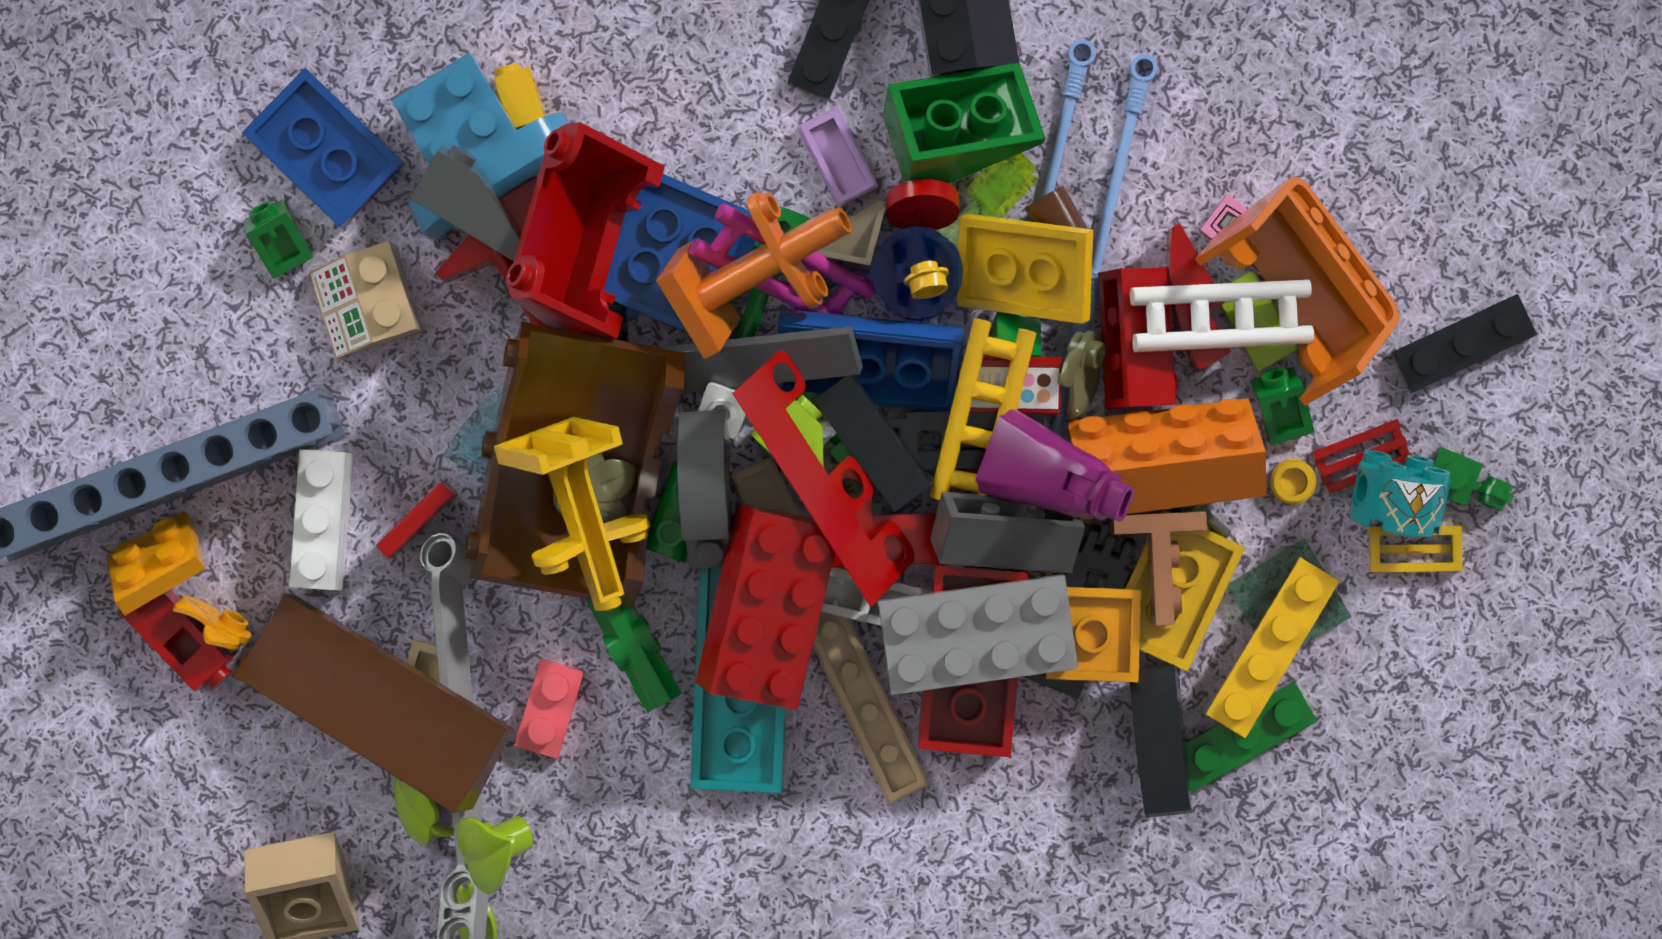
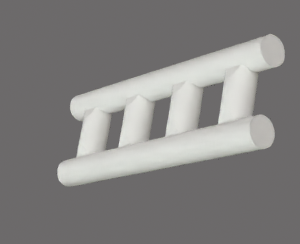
[1130,279,1314,352]

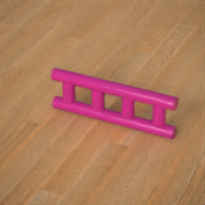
[689,203,877,315]

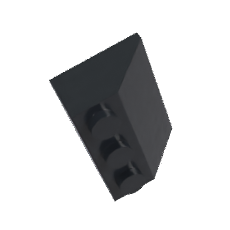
[916,0,1019,77]

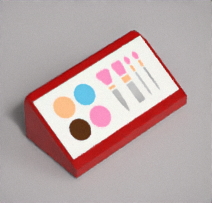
[970,356,1062,414]

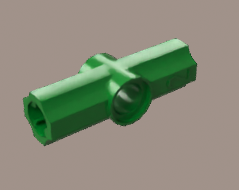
[585,599,682,713]

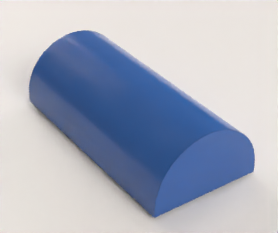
[776,309,964,410]

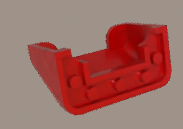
[506,122,665,339]

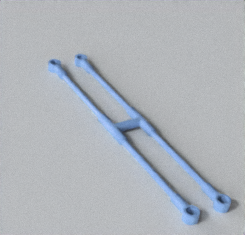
[966,39,1158,494]

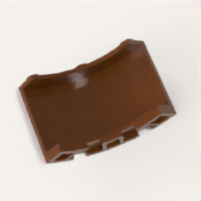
[464,321,686,607]

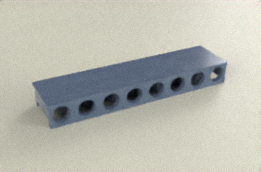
[0,389,346,562]

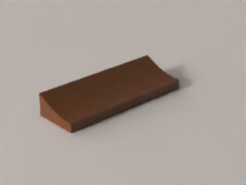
[232,593,513,813]

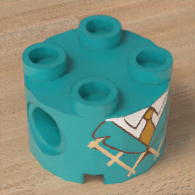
[1349,450,1451,537]

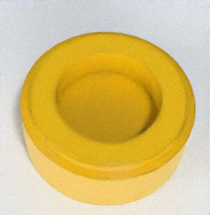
[1269,459,1316,504]

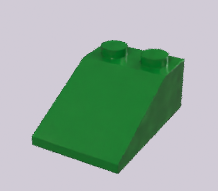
[882,62,1045,183]

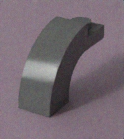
[677,410,732,569]

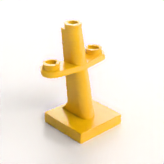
[494,417,651,611]

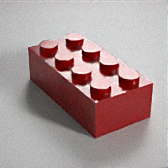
[695,503,835,710]
[917,564,1028,758]

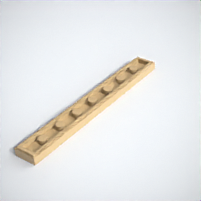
[731,456,929,804]

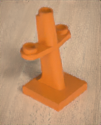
[656,192,852,359]

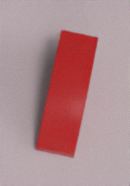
[1166,223,1231,372]

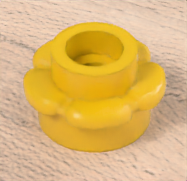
[904,261,949,299]

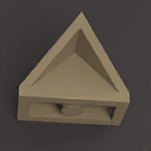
[817,199,886,273]

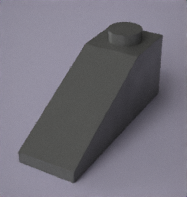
[409,145,522,261]

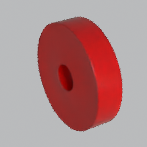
[886,179,960,232]

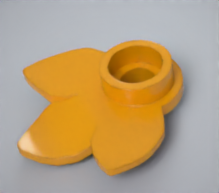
[172,595,252,650]

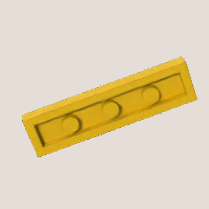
[1205,557,1340,738]

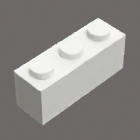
[289,449,353,590]

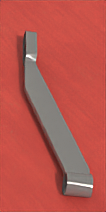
[420,533,489,939]

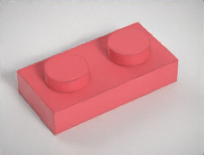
[514,658,585,759]

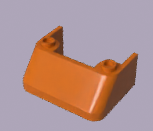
[1195,177,1399,406]

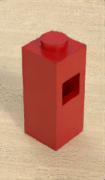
[119,590,235,692]

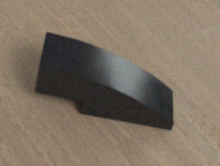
[1130,665,1192,818]

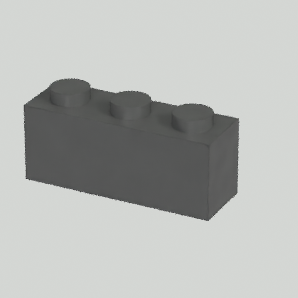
[930,492,1085,574]

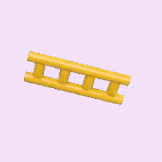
[930,318,1037,500]

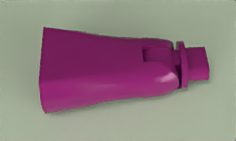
[976,409,1134,522]

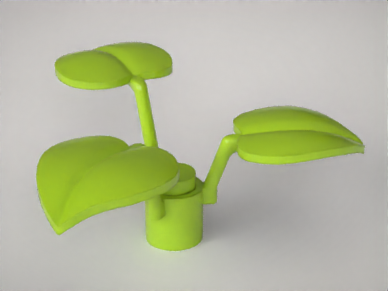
[394,777,533,939]

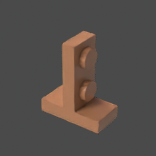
[1110,512,1207,625]

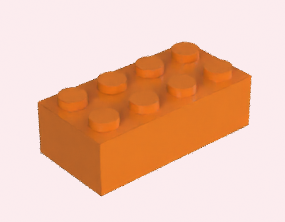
[1067,398,1267,520]

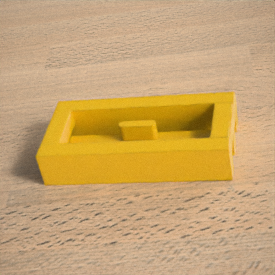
[1368,526,1462,572]

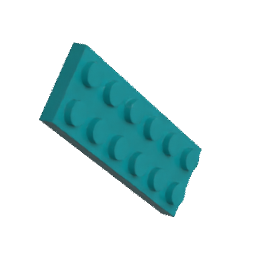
[690,515,787,794]

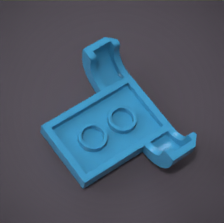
[391,53,570,241]

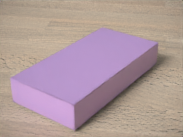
[797,106,879,207]

